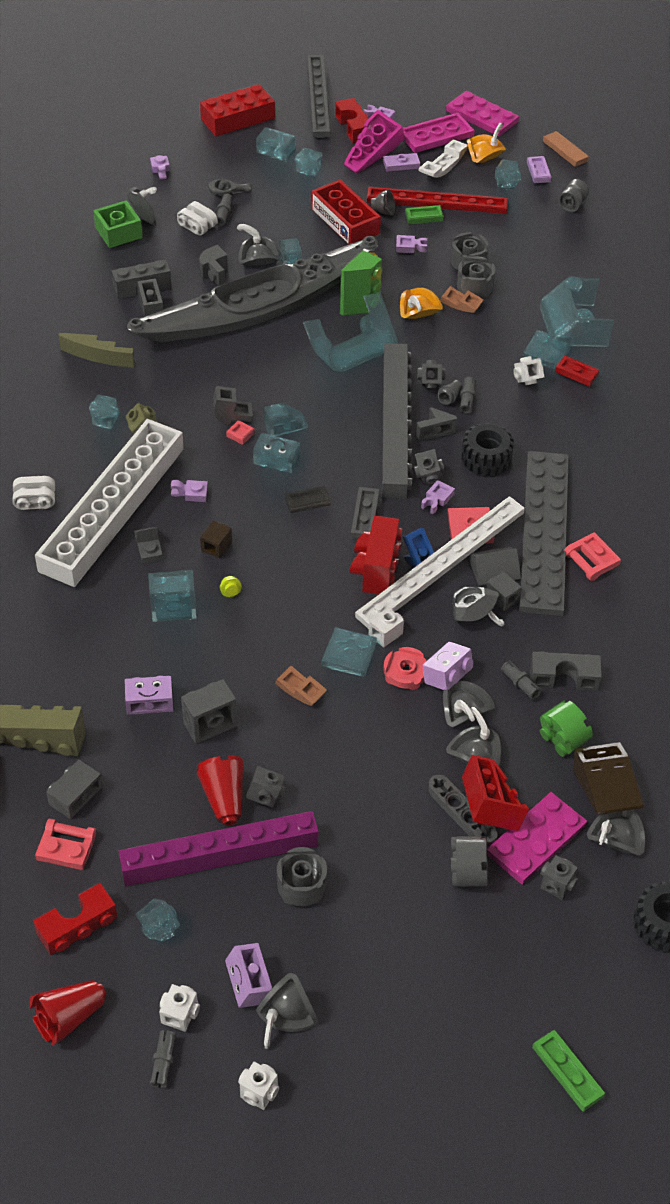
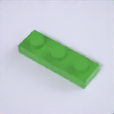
[532,1030,605,1112]

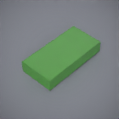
[405,205,444,224]

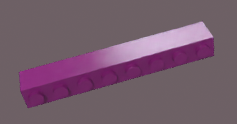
[118,811,319,887]

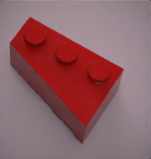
[462,755,529,831]

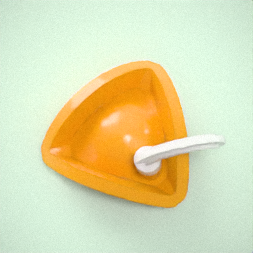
[467,123,506,163]
[400,288,443,319]

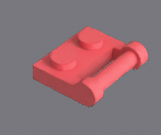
[564,532,621,581]
[35,818,97,870]

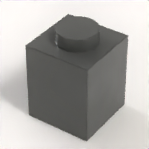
[487,572,522,611]

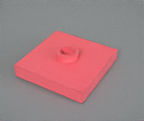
[447,507,494,543]

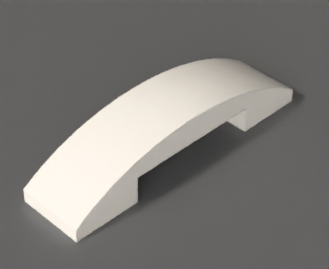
[419,139,468,178]

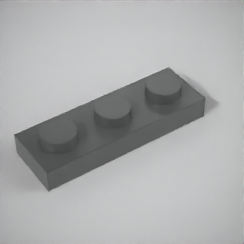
[351,487,379,539]

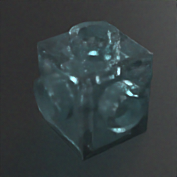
[295,148,322,177]
[495,159,521,189]
[89,394,120,429]
[135,898,180,941]

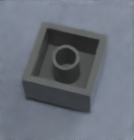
[181,679,237,744]

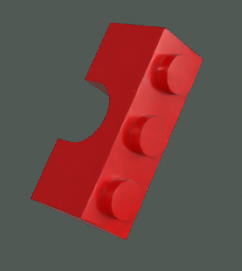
[335,98,368,144]
[33,883,118,955]

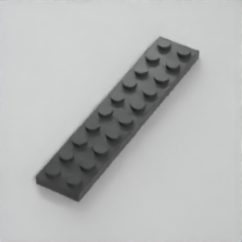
[519,451,568,616]

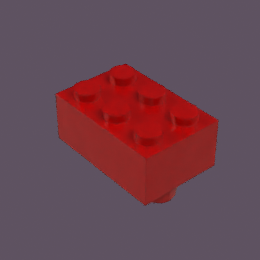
[350,516,403,594]

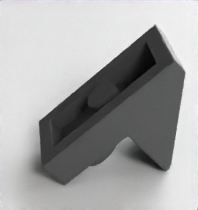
[416,408,457,442]
[134,527,163,564]

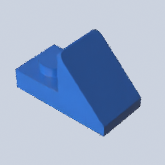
[403,528,434,568]

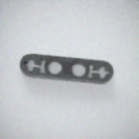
[428,775,497,848]

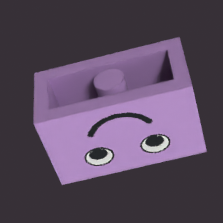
[422,642,473,690]
[125,676,173,715]
[225,943,272,1008]

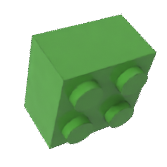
[93,200,143,248]

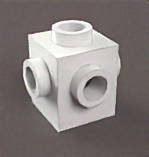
[514,356,544,385]
[159,984,200,1032]
[238,1062,279,1110]

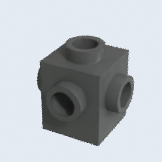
[417,360,445,388]
[414,449,445,485]
[245,766,285,808]
[540,855,578,900]

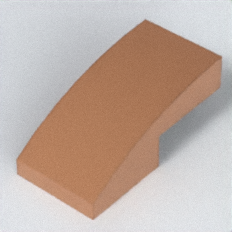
[440,286,484,313]
[275,666,327,706]

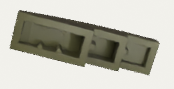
[59,333,135,368]

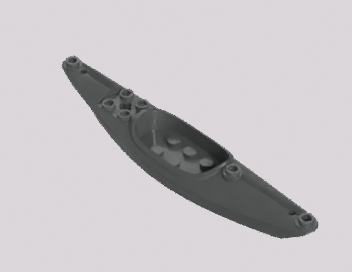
[127,236,378,342]

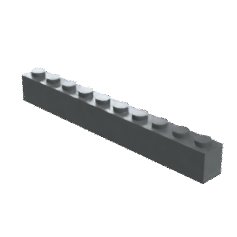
[382,343,412,499]

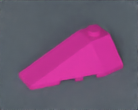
[344,110,405,174]

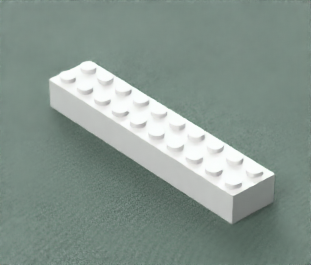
[35,419,184,587]

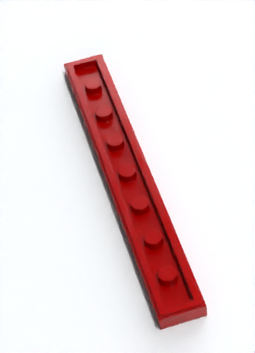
[367,187,508,214]

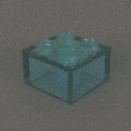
[148,570,197,622]

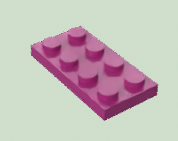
[446,91,519,136]
[403,113,475,153]
[487,792,587,885]

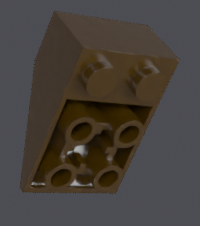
[573,742,644,815]

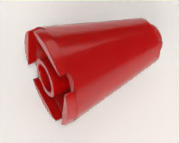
[196,755,244,826]
[29,980,106,1045]

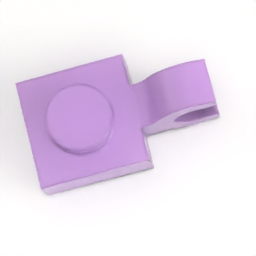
[150,155,170,179]
[171,480,207,502]

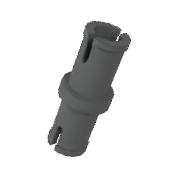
[216,194,233,226]
[459,377,477,414]
[501,660,542,700]
[149,1030,176,1089]

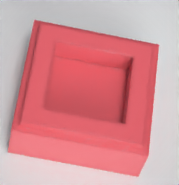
[226,420,255,445]

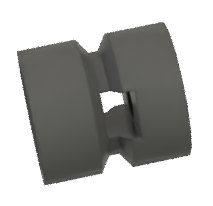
[558,179,589,212]

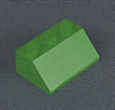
[340,250,383,315]

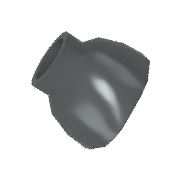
[371,190,396,216]

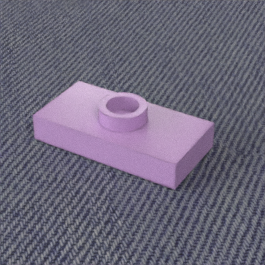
[383,153,420,172]
[527,156,551,183]

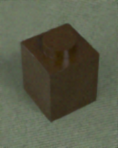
[200,520,232,559]

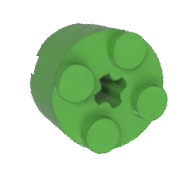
[539,700,593,757]

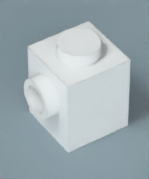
[368,607,404,648]

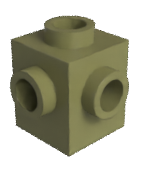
[126,403,158,434]

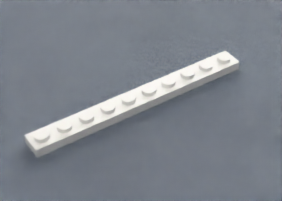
[355,496,525,629]

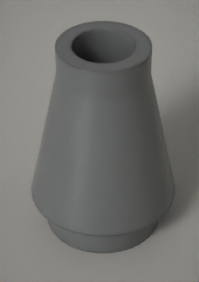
[438,380,462,405]

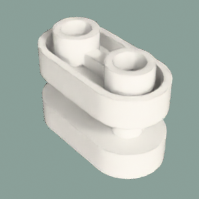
[177,201,218,235]
[13,476,55,510]

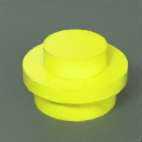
[220,576,242,597]

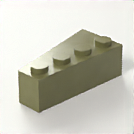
[0,705,86,756]

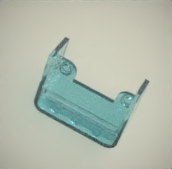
[540,276,614,347]
[303,292,397,373]

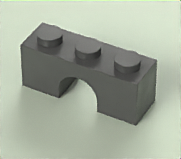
[111,259,172,299]
[530,651,602,691]

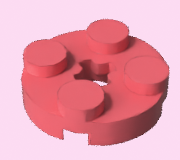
[384,647,426,690]

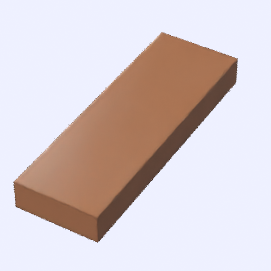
[543,131,589,167]

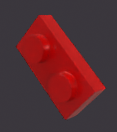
[555,356,599,387]

